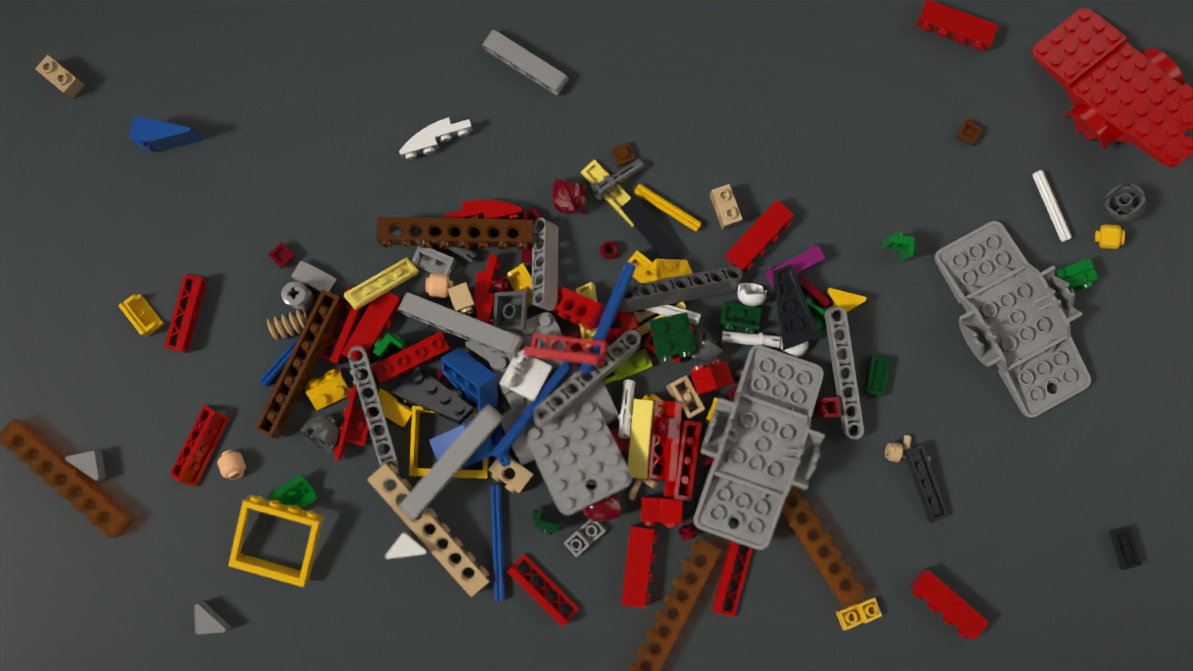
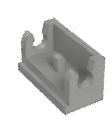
[412,246,456,276]

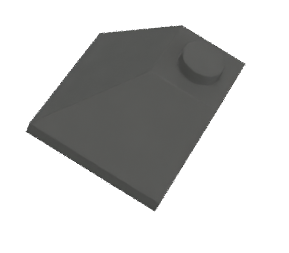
[493,291,528,331]

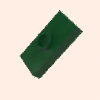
[864,355,891,396]

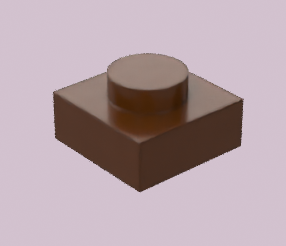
[955,119,983,146]
[611,142,635,167]

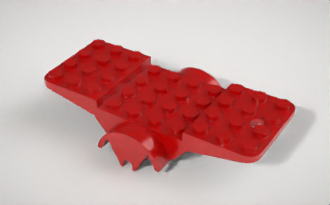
[1032,8,1193,168]

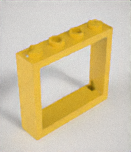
[409,405,489,479]
[228,495,324,587]

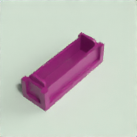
[765,244,825,287]

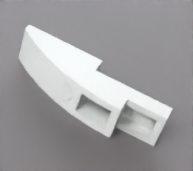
[399,117,473,160]

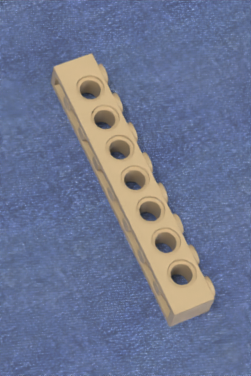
[367,462,489,597]

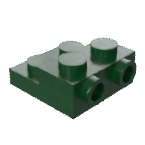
[649,312,696,361]

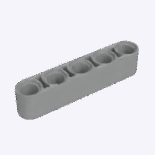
[482,30,569,95]
[531,218,559,311]

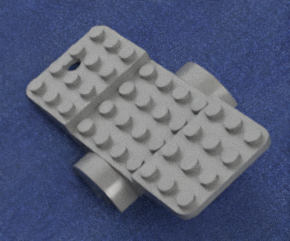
[934,221,1091,418]
[483,312,632,515]
[693,345,824,550]

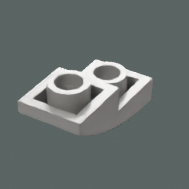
[291,261,336,293]
[564,519,607,557]

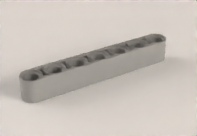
[398,293,523,358]
[825,306,864,439]
[534,330,641,427]
[348,345,399,469]
[399,405,504,521]

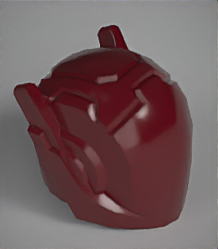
[552,178,588,215]
[581,484,621,522]

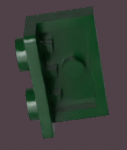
[719,302,762,334]
[531,506,560,535]

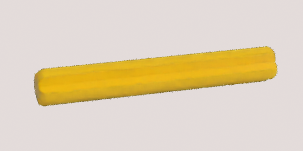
[635,184,701,231]

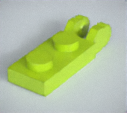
[600,349,653,385]

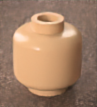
[426,273,453,298]
[217,450,246,480]

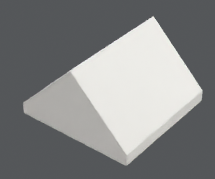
[386,530,430,559]

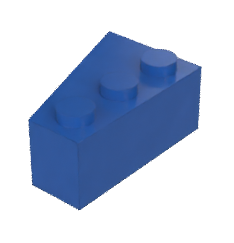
[441,348,498,414]

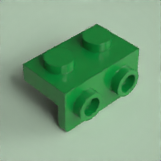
[882,232,917,262]
[373,333,407,359]
[269,473,317,519]

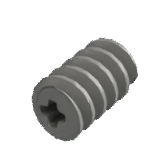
[281,282,314,310]

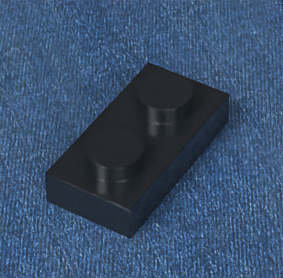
[1109,527,1142,570]

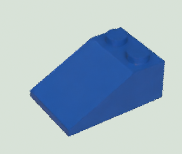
[129,116,202,152]
[429,421,495,469]

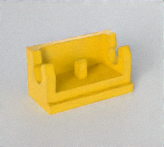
[627,250,658,283]
[506,263,533,308]
[118,294,164,337]

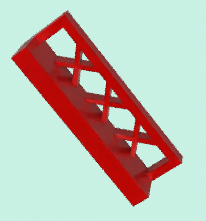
[164,274,208,353]
[319,286,365,365]
[524,333,608,366]
[647,400,682,481]
[169,405,230,487]
[711,540,753,617]
[507,553,579,627]

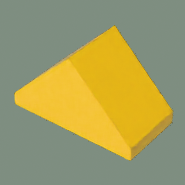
[825,288,867,316]

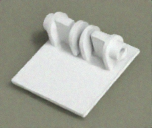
[499,350,552,401]

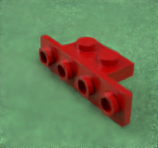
[333,384,375,461]

